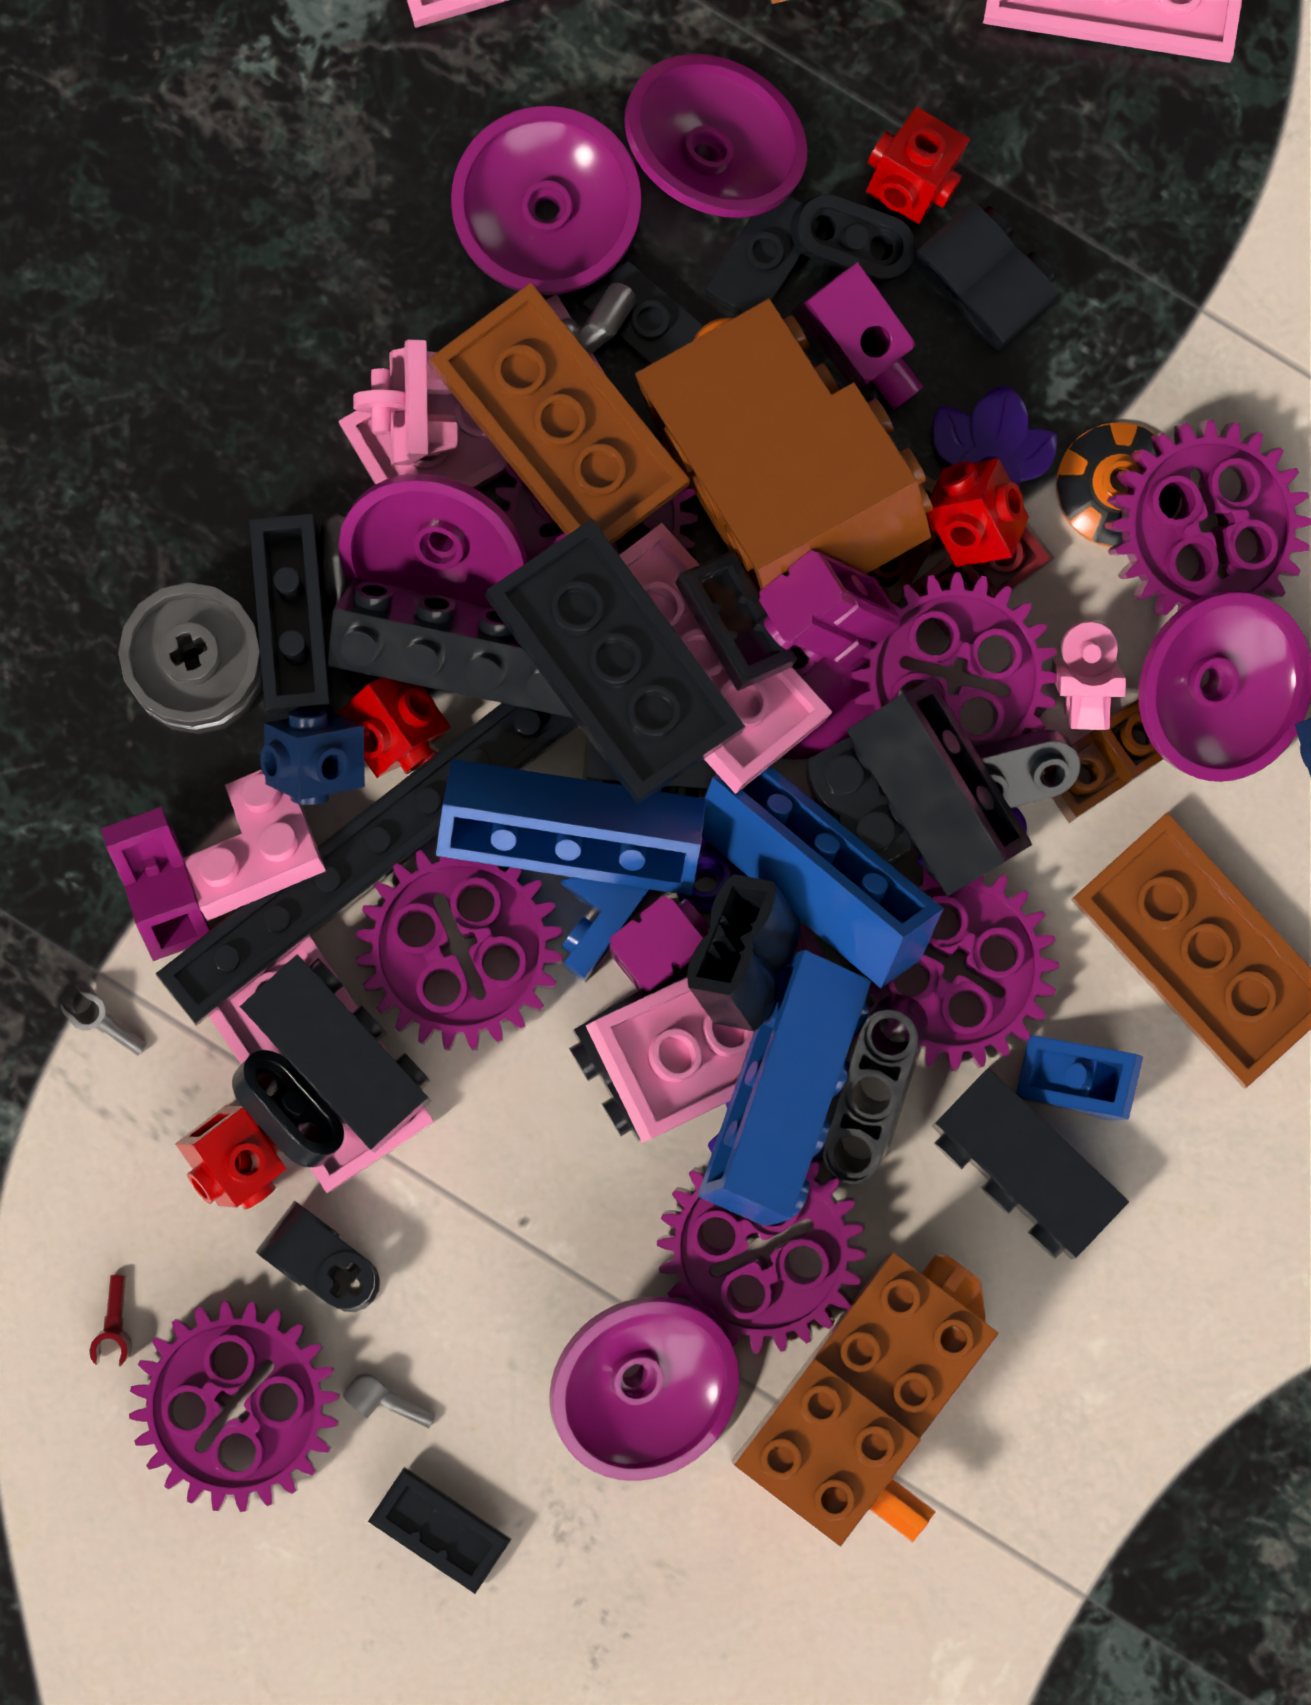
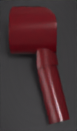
[89,1275,132,1367]

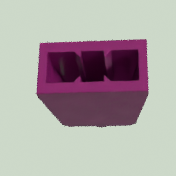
[791,262,924,410]

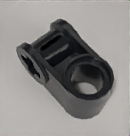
[255,1200,380,1312]

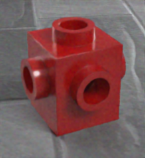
[866,106,970,224]
[927,458,1029,567]
[337,677,451,778]
[175,1106,287,1210]

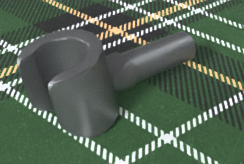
[60,983,147,1056]
[343,1373,435,1428]

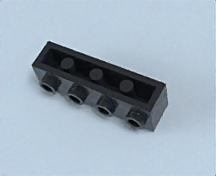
[327,578,573,718]

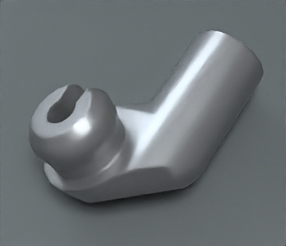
[562,283,637,355]
[320,512,349,607]

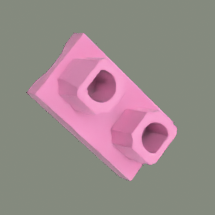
[353,340,458,466]
[1052,620,1126,730]

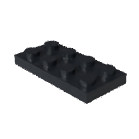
[485,519,745,805]

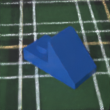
[560,877,653,983]
[1016,1035,1143,1121]

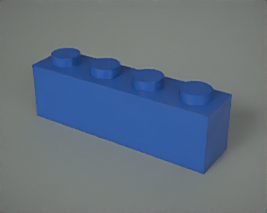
[436,759,706,896]
[702,766,943,988]
[697,950,871,1226]

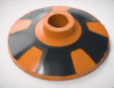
[1056,422,1181,547]

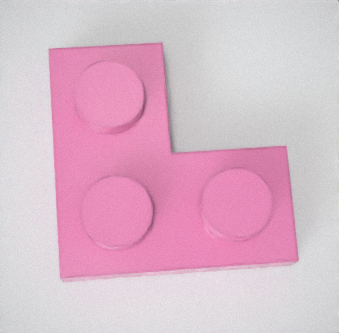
[183,769,326,921]

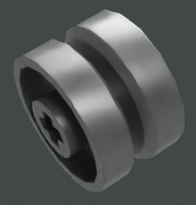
[118,582,263,734]

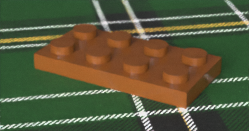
[429,283,690,545]
[1071,813,1311,1089]

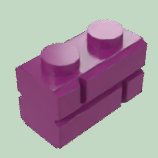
[759,550,901,667]
[610,896,709,996]

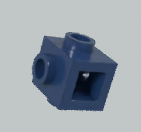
[260,708,365,805]

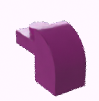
[101,807,210,961]

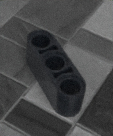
[823,994,928,1185]

